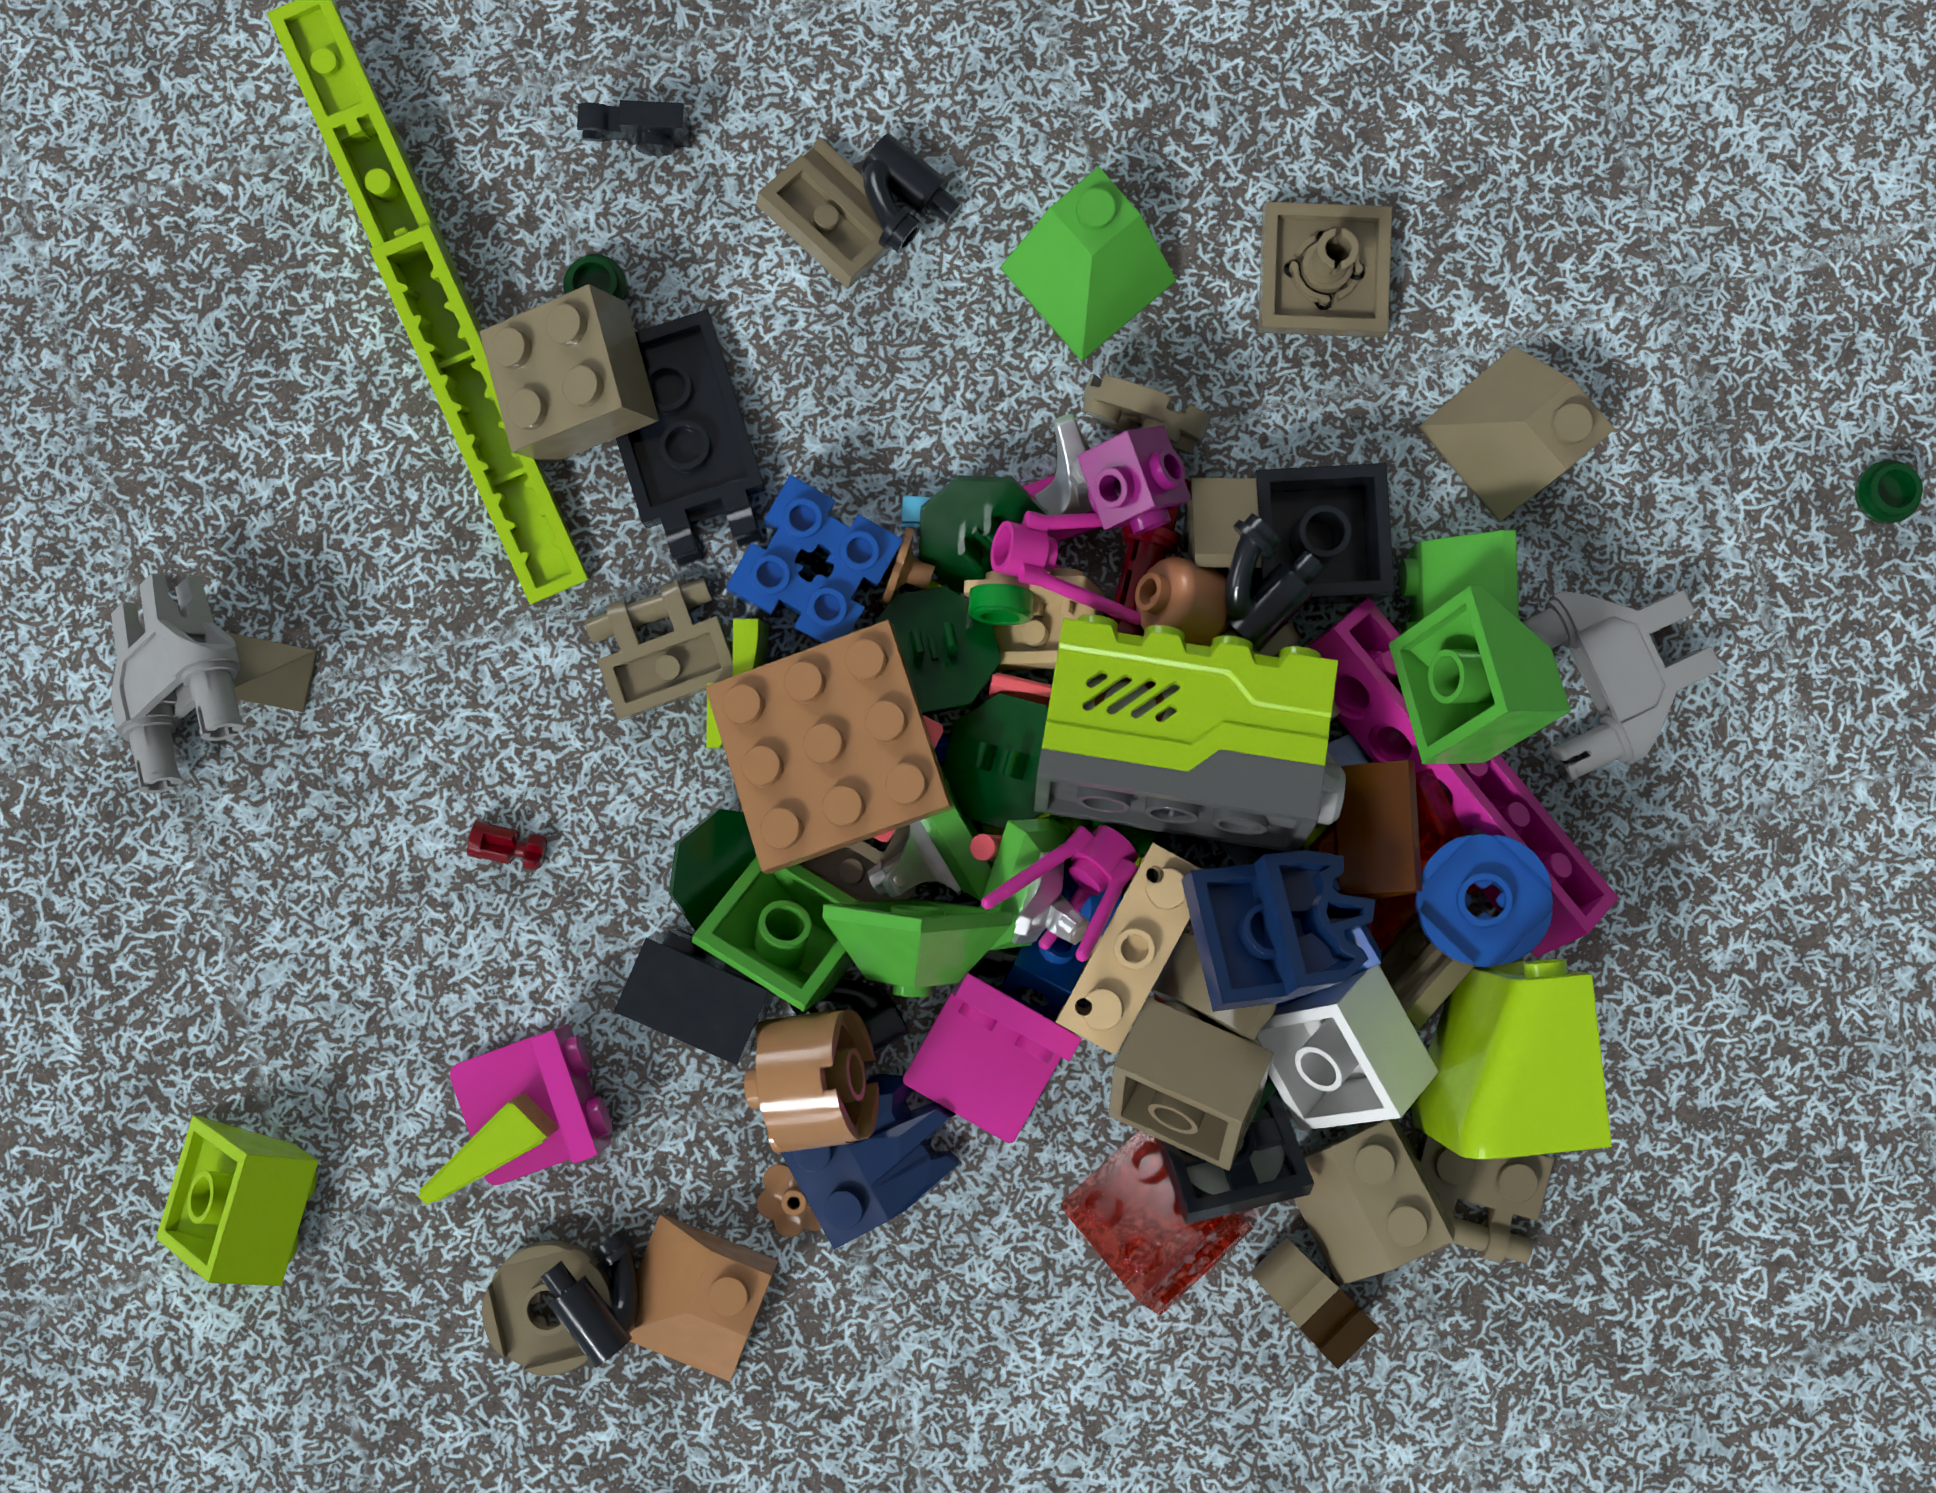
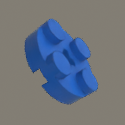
[1415,834,1553,968]

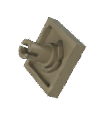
[1258,202,1392,338]

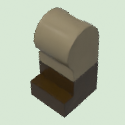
[1250,1236,1380,1369]

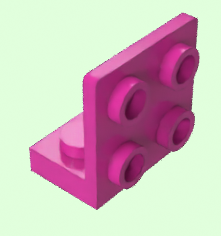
[903,972,1082,1143]

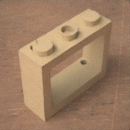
[1056,843,1201,1055]

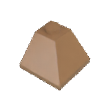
[630,1213,778,1382]

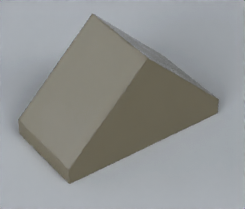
[1183,478,1262,568]

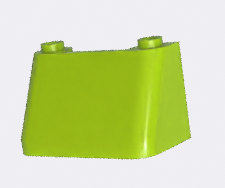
[1411,958,1612,1159]

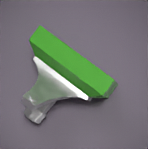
[867,766,994,901]
[980,818,1090,951]

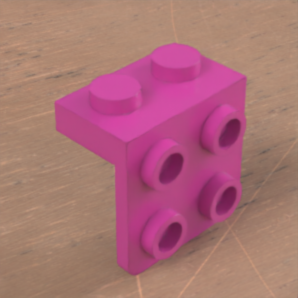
[450,1023,612,1185]

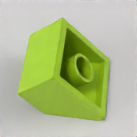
[156,1115,319,1286]

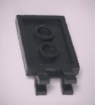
[616,309,766,567]

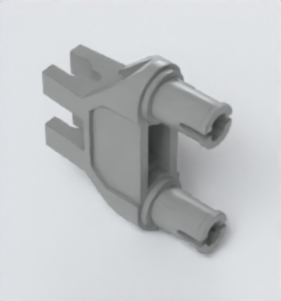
[111,573,244,794]
[1521,590,1723,783]

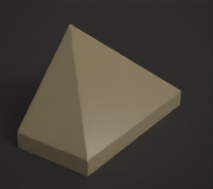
[226,632,318,712]

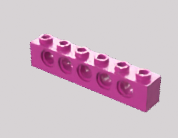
[1306,597,1619,958]

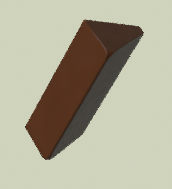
[1335,760,1422,900]

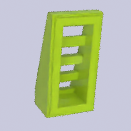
[418,1094,559,1206]

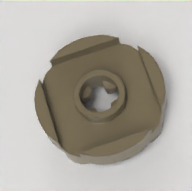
[1081,374,1211,455]
[482,1240,614,1376]

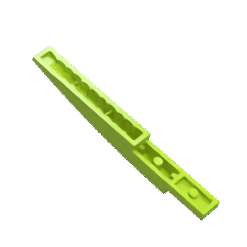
[266,0,590,605]

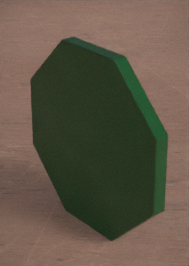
[919,475,1048,592]
[873,586,1001,715]
[942,693,1049,829]
[669,808,757,932]

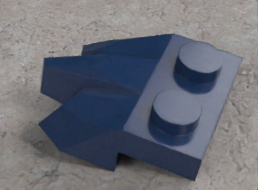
[1181,850,1375,1012]
[781,1074,962,1250]

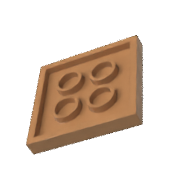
[705,620,954,874]

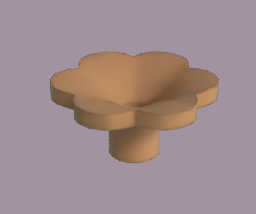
[881,527,935,605]
[757,1164,822,1238]

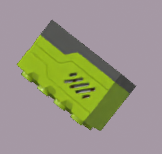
[1034,615,1346,852]

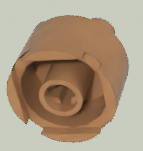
[744,1009,879,1153]

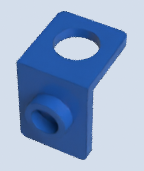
[999,928,1086,1021]

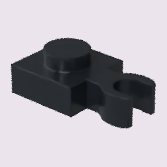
[577,100,691,156]

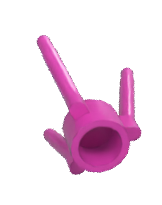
[990,511,1141,625]
[981,825,1138,962]

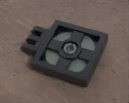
[1155,1090,1314,1225]

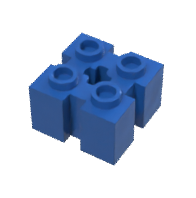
[725,474,903,645]

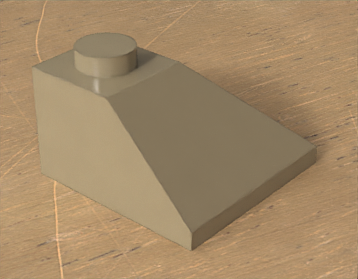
[1418,346,1615,522]

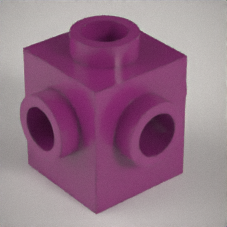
[1077,425,1192,535]

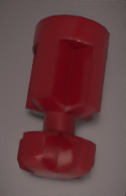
[467,819,547,870]

